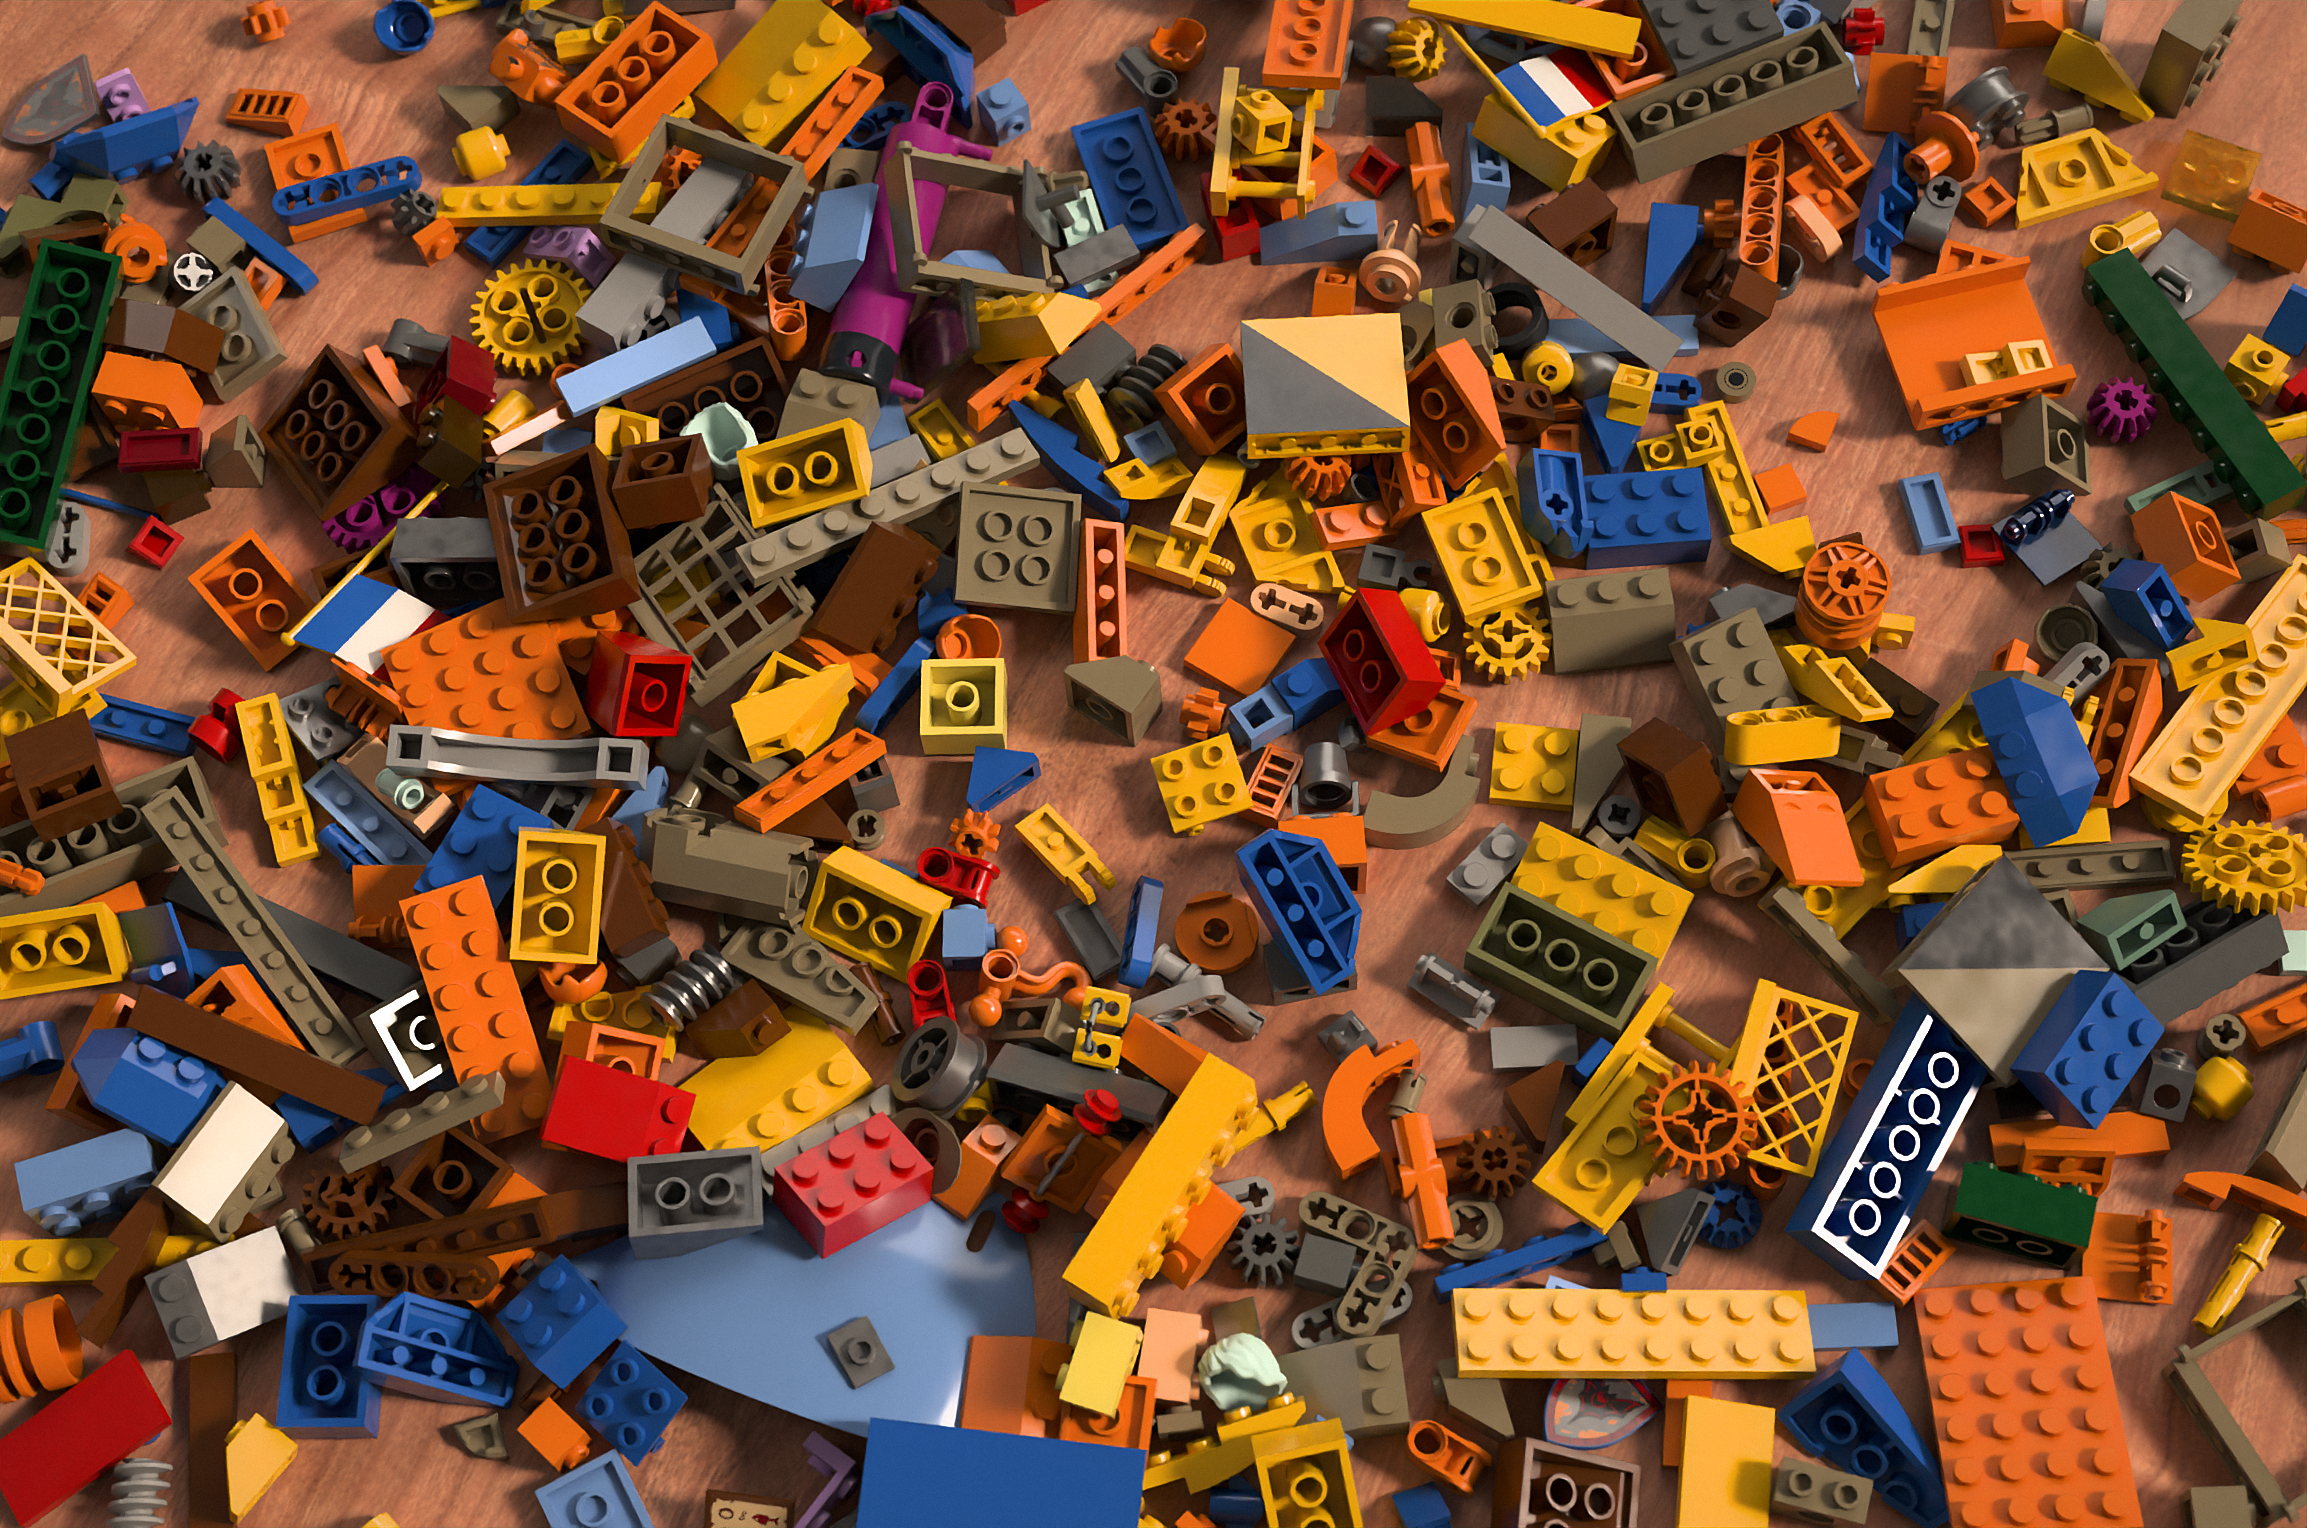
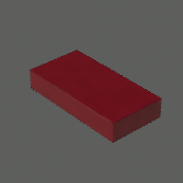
[118,427,203,473]

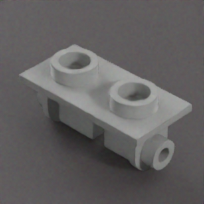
[1407,951,1501,1031]

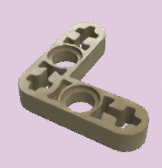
[1299,1191,1417,1340]

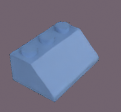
[786,182,879,313]

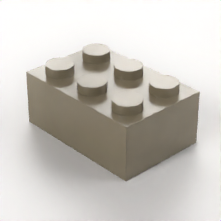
[2138,0,2243,119]
[1667,606,1801,755]

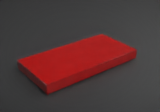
[0,1349,173,1528]

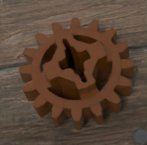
[301,1152,398,1241]

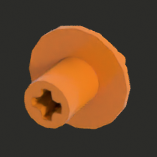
[1903,111,1979,184]

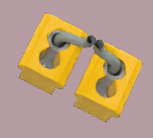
[1072,985,1132,1071]

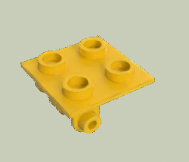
[1150,733,1254,837]

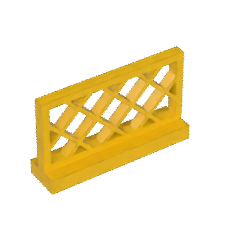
[0,555,137,718]
[1707,978,1859,1180]

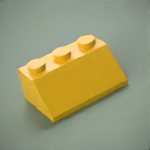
[954,292,1102,364]
[736,417,873,530]
[510,826,606,964]
[802,845,953,985]
[0,901,132,1000]

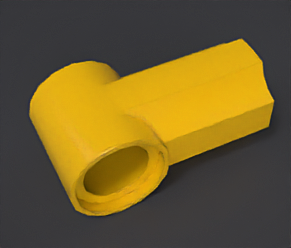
[555,16,626,66]
[2080,210,2161,270]
[1634,815,1715,888]

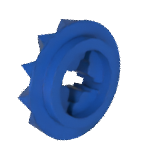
[1698,1178,1763,1249]

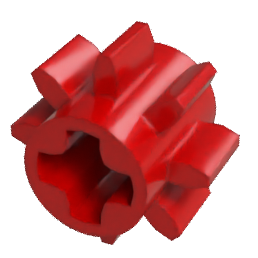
[1842,8,1885,56]

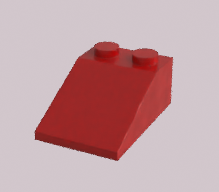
[538,1054,696,1168]

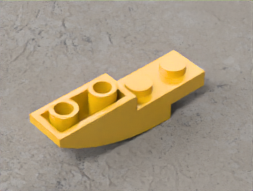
[1155,451,1251,586]
[1143,1392,1306,1494]

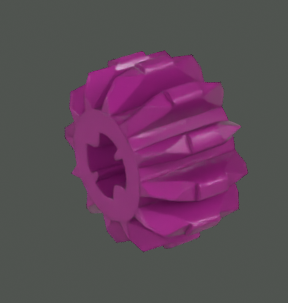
[2086,375,2157,445]

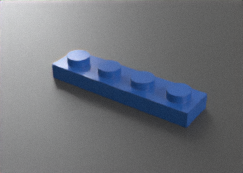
[1433,1221,1607,1305]

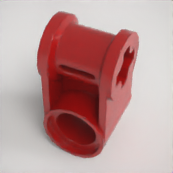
[917,847,1001,909]
[907,960,958,1031]

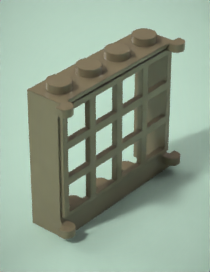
[627,482,818,708]

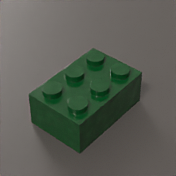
[1940,1160,2098,1271]

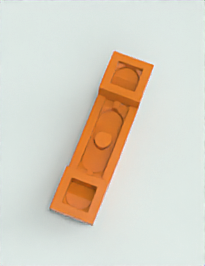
[2173,1171,2307,1252]

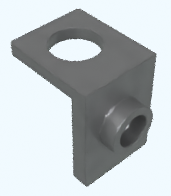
[2139,1048,2197,1122]
[828,1316,895,1390]

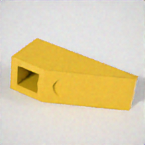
[2042,28,2156,124]
[731,662,856,764]
[1872,845,2002,913]

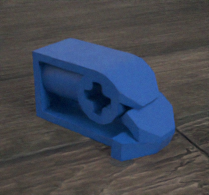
[1516,448,1594,559]

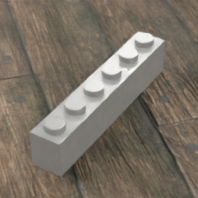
[575,157,755,354]

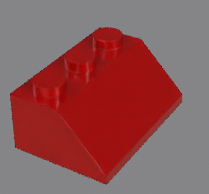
[1317,587,1447,736]

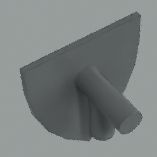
[1022,159,1080,248]

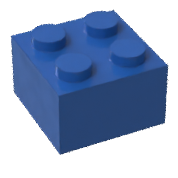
[496,1254,628,1390]

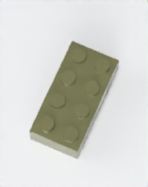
[1464,881,1659,1046]

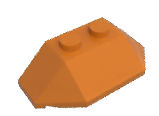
[2071,658,2164,808]

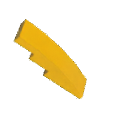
[1767,628,1894,722]
[235,692,322,868]

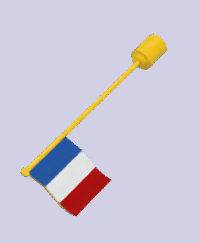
[1434,18,1615,140]
[280,390,538,687]

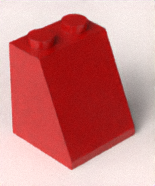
[583,630,693,736]

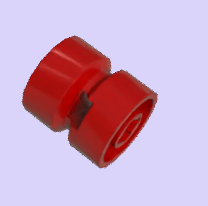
[185,687,245,765]

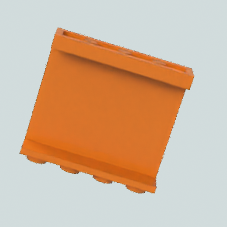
[1870,255,2077,431]

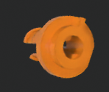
[102,213,168,283]

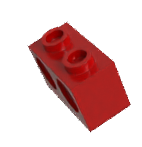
[1200,169,1260,262]

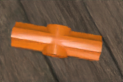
[1405,122,1455,238]
[1391,1112,1454,1250]

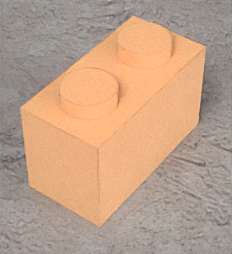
[1138,1308,1209,1409]

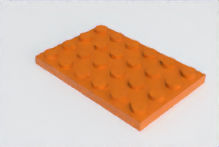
[1912,1275,2144,1528]

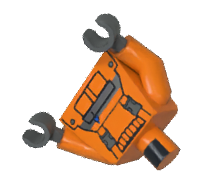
[488,9,594,111]

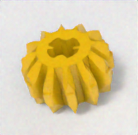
[1385,16,1449,83]

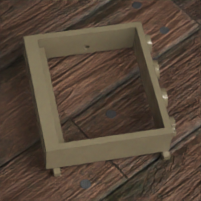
[599,114,815,296]
[883,141,1064,302]
[2161,1275,2307,1528]

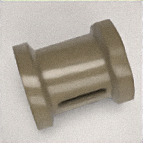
[2196,1014,2246,1061]

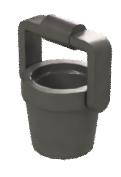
[1292,742,1360,819]

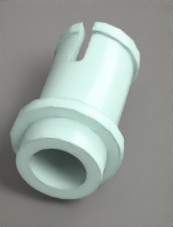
[375,768,424,810]

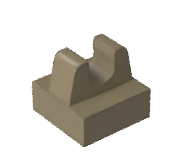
[1592,1220,1647,1272]

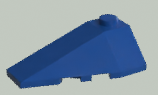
[1776,1347,1949,1528]

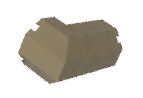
[639,808,819,927]

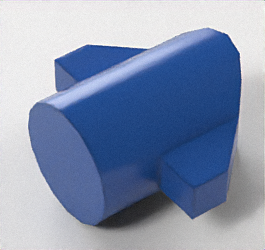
[917,587,968,640]
[1209,1474,1265,1528]

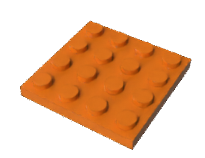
[379,597,594,796]

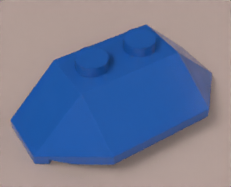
[864,5,976,130]
[49,97,199,185]
[1970,677,2100,849]
[1234,828,1362,996]
[70,1027,228,1148]
[353,1291,519,1409]

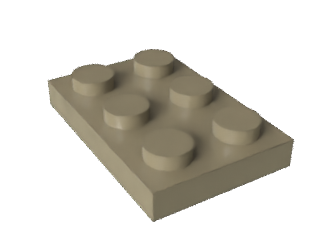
[178,265,288,403]

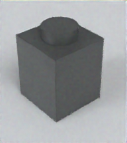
[1294,1233,1363,1298]

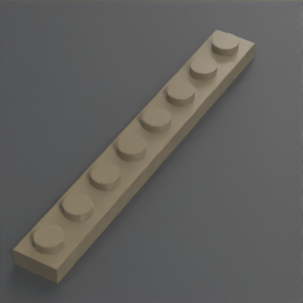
[735,427,1040,588]
[140,785,368,1067]

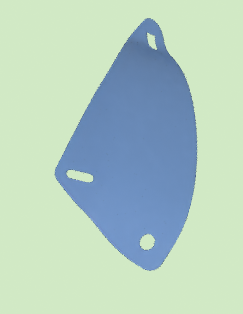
[568,1192,1036,1438]

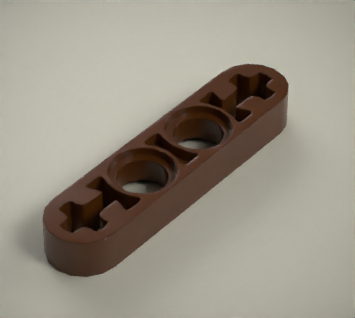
[328,1250,500,1301]

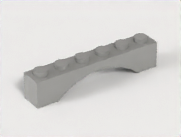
[386,724,649,791]

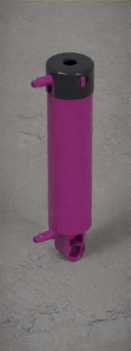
[814,82,993,408]

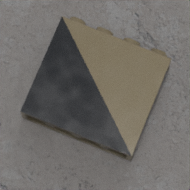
[1879,854,2110,1091]

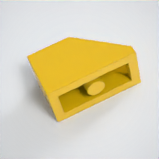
[1720,515,1817,580]
[225,1413,298,1525]

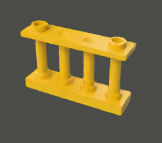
[1210,67,1324,219]
[1562,981,1741,1186]

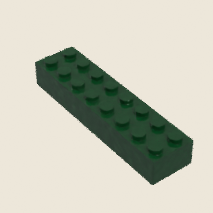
[0,237,125,563]

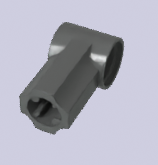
[1115,46,1179,119]
[381,318,450,370]

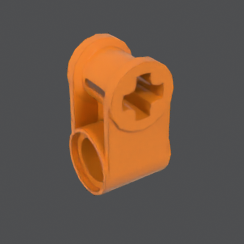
[1405,1420,1494,1499]

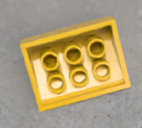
[695,0,872,154]
[677,1004,876,1154]

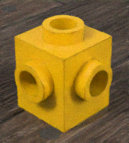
[1230,91,1293,155]
[2223,333,2291,406]

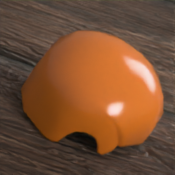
[1148,17,1207,74]
[935,614,1002,659]
[537,956,608,1004]

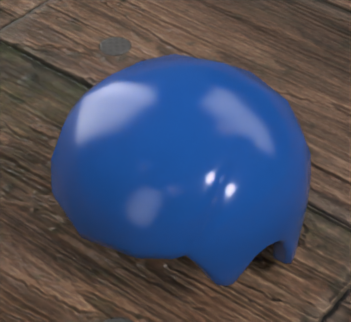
[373,0,435,55]

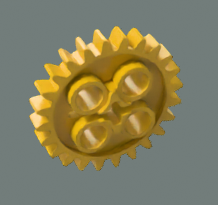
[469,259,592,376]
[2180,820,2307,916]

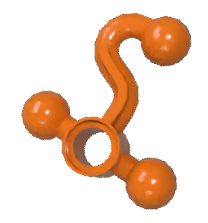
[968,925,1093,1028]

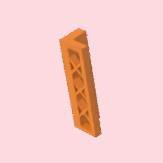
[1371,370,1448,529]
[748,588,894,701]

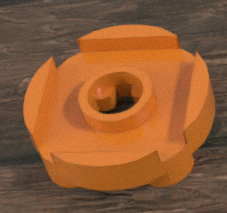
[1174,891,1259,975]

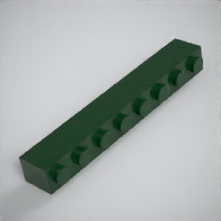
[2081,247,2307,522]

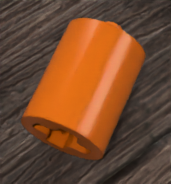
[2253,775,2307,823]

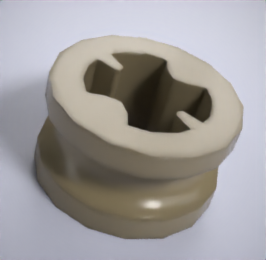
[847,809,886,851]

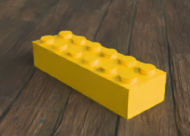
[1062,1053,1260,1320]

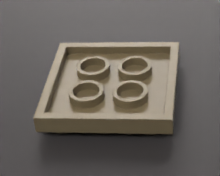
[952,481,1082,615]

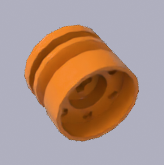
[1794,541,1892,650]
[0,1294,85,1405]

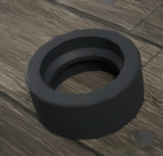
[1485,282,1549,361]

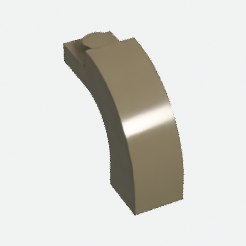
[1363,734,1480,850]

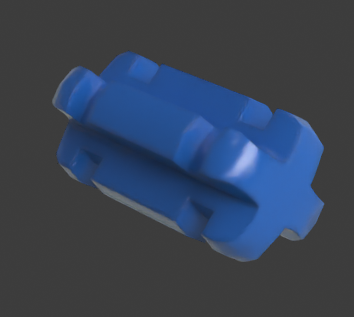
[1938,415,1988,445]

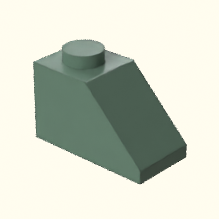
[2076,889,2187,971]

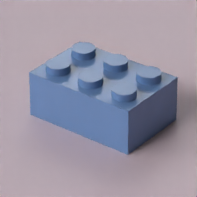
[14,1127,170,1236]

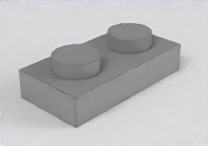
[1445,822,1529,911]

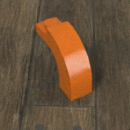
[1322,1038,1421,1183]

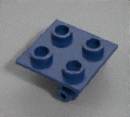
[574,1339,689,1467]

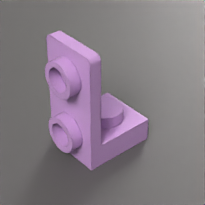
[94,68,151,123]
[523,225,616,288]
[794,1431,861,1528]

